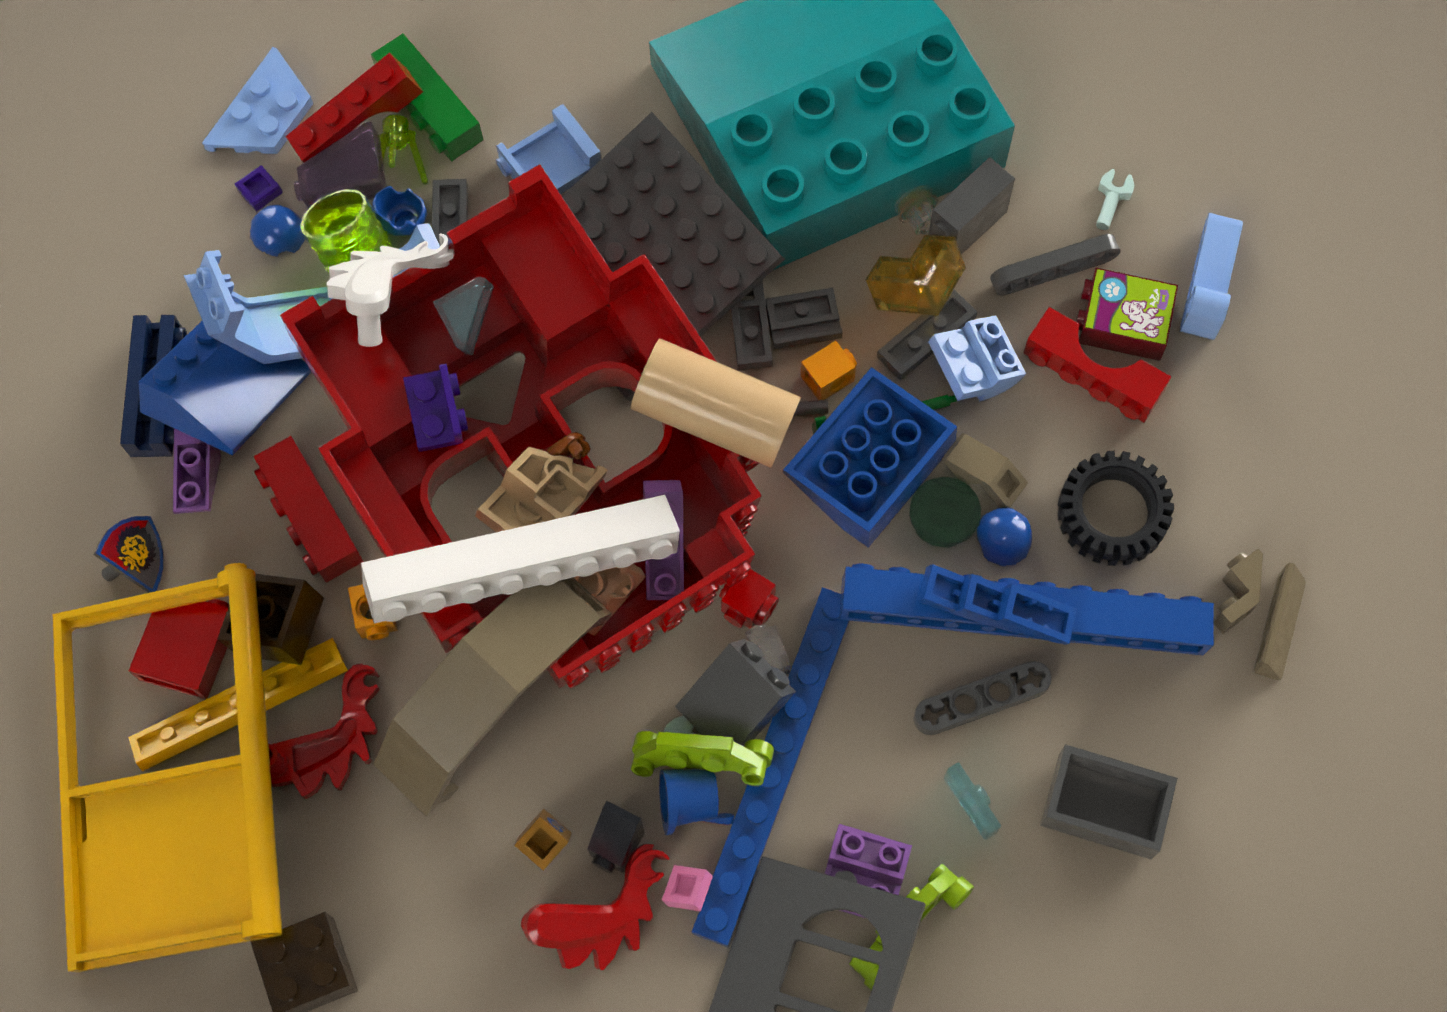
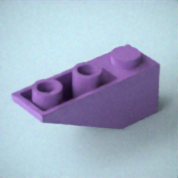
[173,428,221,514]
[643,480,684,600]

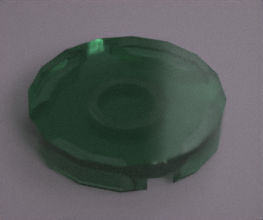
[909,477,981,548]

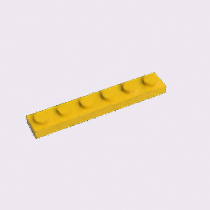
[128,638,348,771]

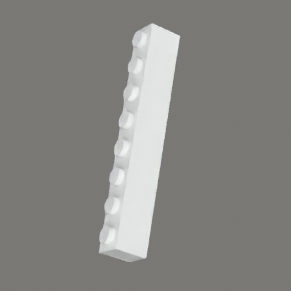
[361,495,680,624]

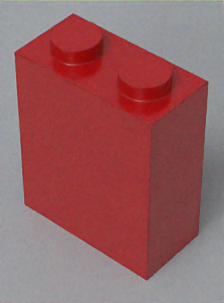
[128,589,230,699]

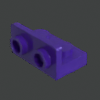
[403,363,468,452]

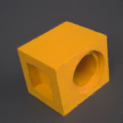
[800,340,857,400]
[348,584,398,640]

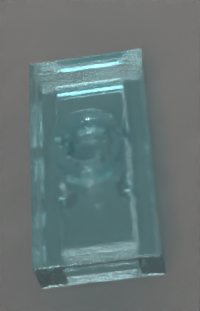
[944,762,1001,840]

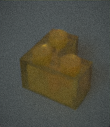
[865,235,966,316]

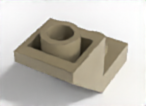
[942,433,1028,508]
[1214,548,1263,634]

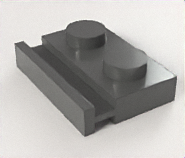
[765,287,843,350]

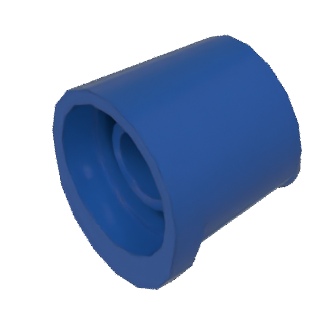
[659,769,734,835]

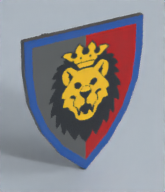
[93,516,164,593]

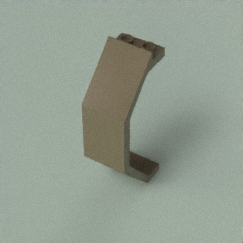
[373,577,612,817]

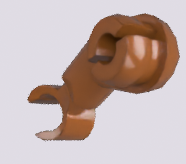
[546,432,591,460]

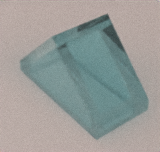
[433,276,494,355]

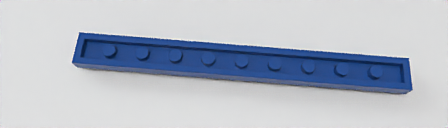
[692,587,849,948]

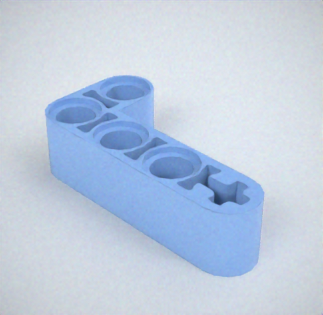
[1180,213,1243,340]

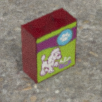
[1076,268,1178,361]

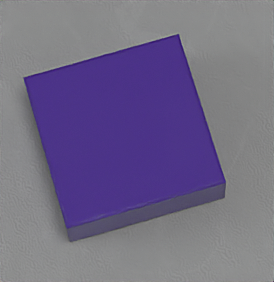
[234,165,283,212]

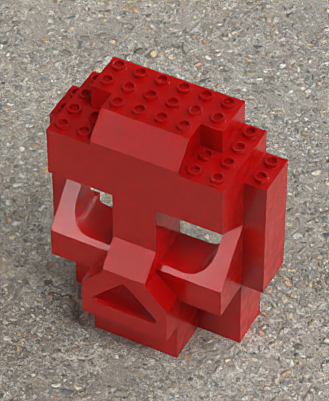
[280,164,762,689]

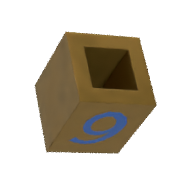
[514,808,572,871]

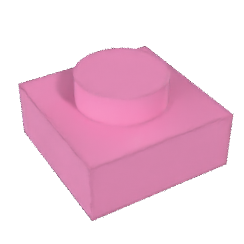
[662,865,713,911]

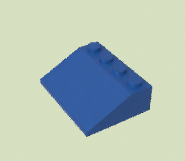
[138,321,311,455]
[783,367,957,548]

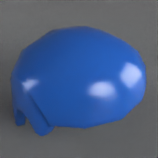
[372,186,427,236]
[250,205,306,257]
[977,508,1032,566]

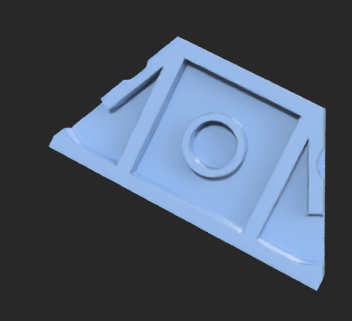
[202,47,313,154]

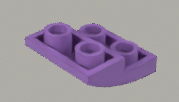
[825,824,912,918]

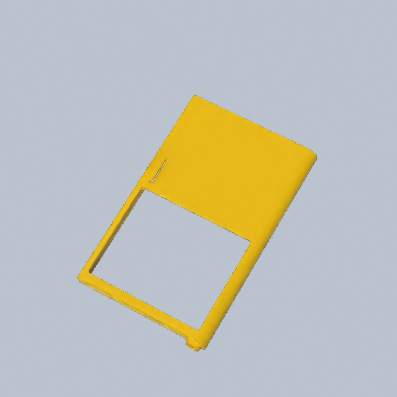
[52,563,283,972]

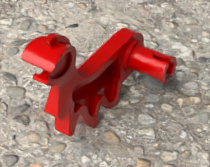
[521,844,670,970]

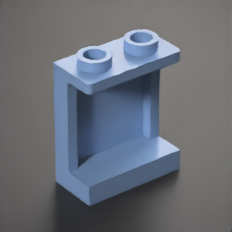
[496,104,601,194]

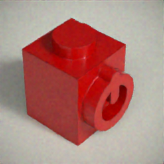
[719,569,779,630]

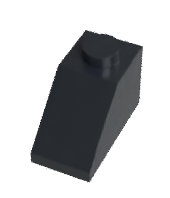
[587,801,645,874]

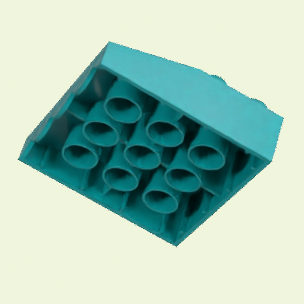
[649,0,1015,270]

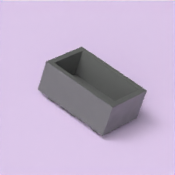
[1040,744,1178,860]

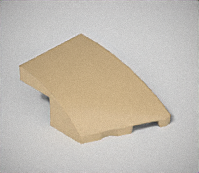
[475,447,608,532]

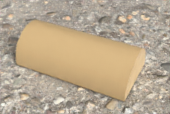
[630,338,801,468]

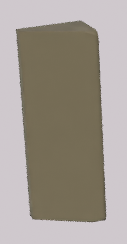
[1254,562,1306,680]

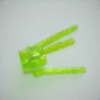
[373,115,428,184]

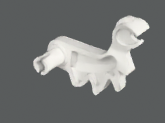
[327,233,454,347]

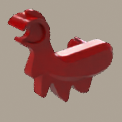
[268,663,380,799]

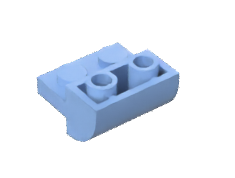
[928,315,1026,402]

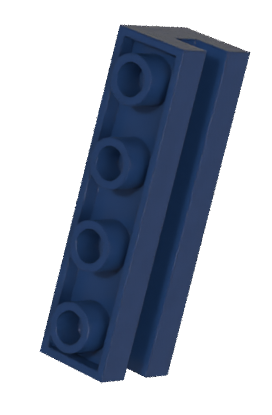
[120,315,187,457]

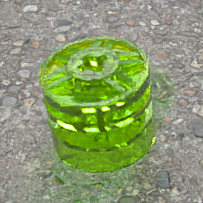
[300,189,392,276]

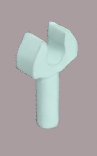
[1096,169,1134,230]

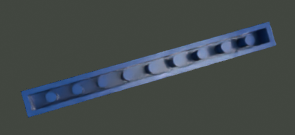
[839,563,1214,656]

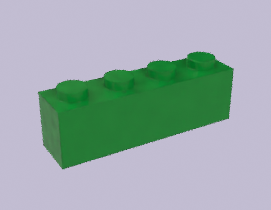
[371,33,484,162]

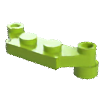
[631,731,774,786]
[849,864,974,991]

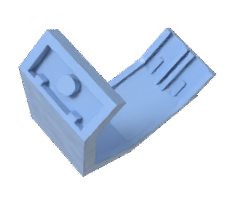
[183,223,440,364]

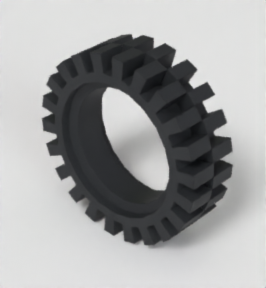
[1057,450,1174,566]

